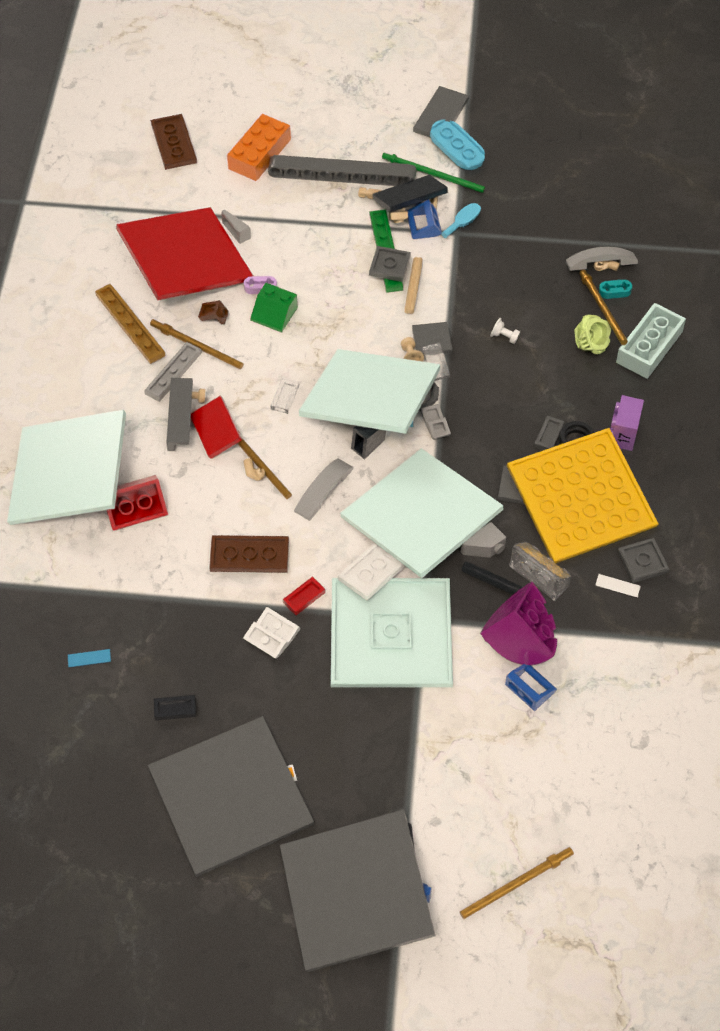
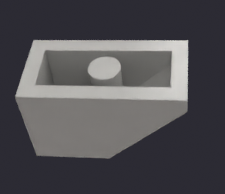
[461,522,506,558]

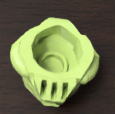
[574,315,611,354]

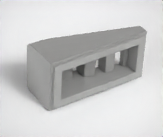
[221,209,251,244]

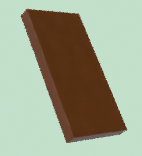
[150,114,197,170]
[209,535,289,573]

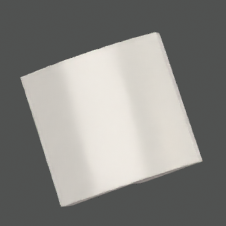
[243,607,301,659]

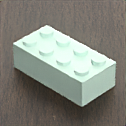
[616,303,686,379]

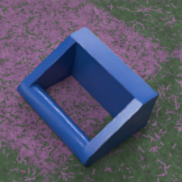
[407,199,442,239]
[505,664,557,711]

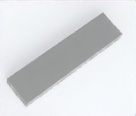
[144,342,202,402]

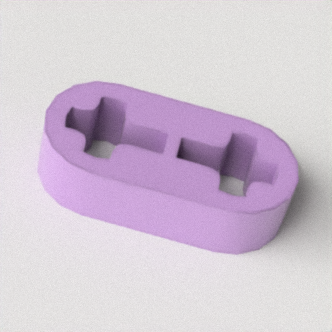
[244,276,277,294]

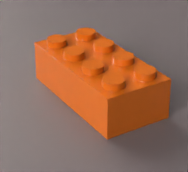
[227,114,291,181]

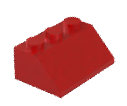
[106,475,168,531]

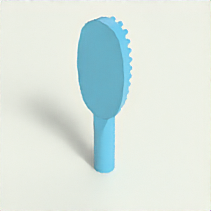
[441,203,481,238]

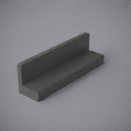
[166,378,193,451]

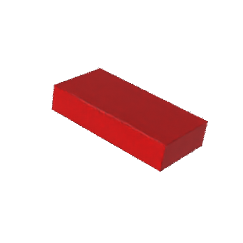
[283,576,326,615]

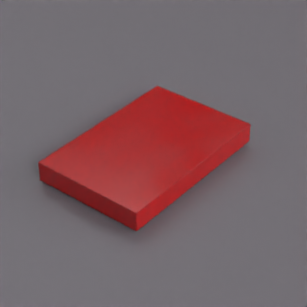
[191,395,242,459]

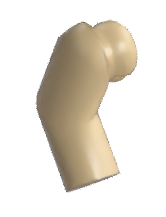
[594,260,620,271]
[243,458,265,481]

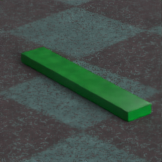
[369,209,403,293]

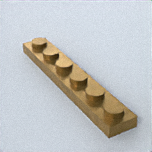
[95,284,166,364]

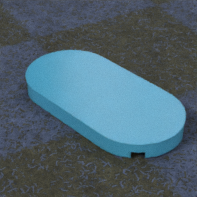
[430,120,485,170]

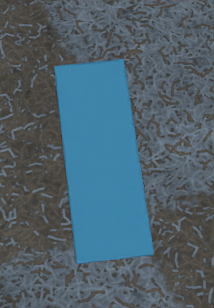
[68,649,111,667]

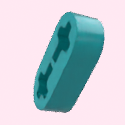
[599,280,632,299]

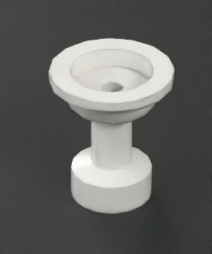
[490,318,520,344]

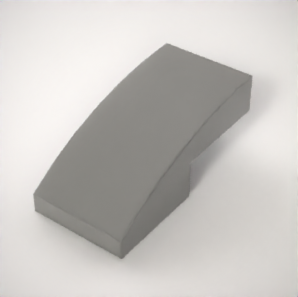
[421,404,451,440]

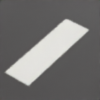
[596,574,640,597]

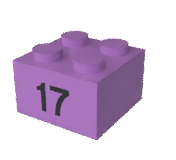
[610,395,644,451]

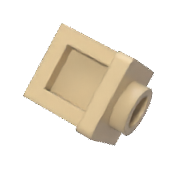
[388,208,408,223]

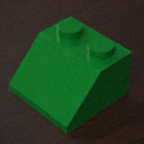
[250,283,298,333]

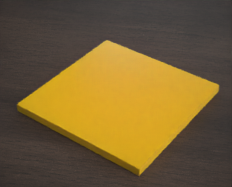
[507,428,658,564]

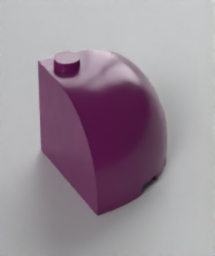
[480,582,557,665]

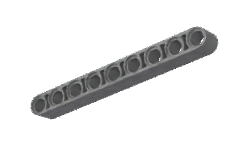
[268,155,417,186]

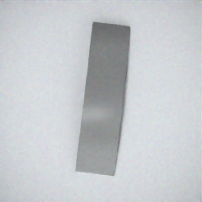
[566,247,638,271]
[294,458,353,521]

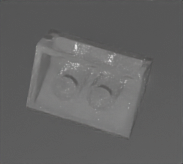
[510,542,572,601]

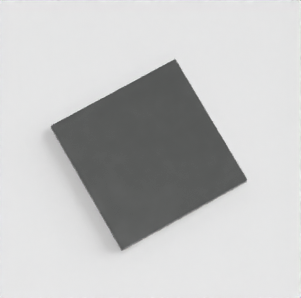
[148,716,314,877]
[280,810,436,972]

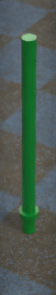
[382,152,485,193]

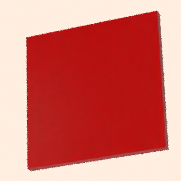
[116,207,253,300]

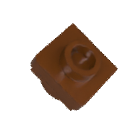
[198,300,228,325]

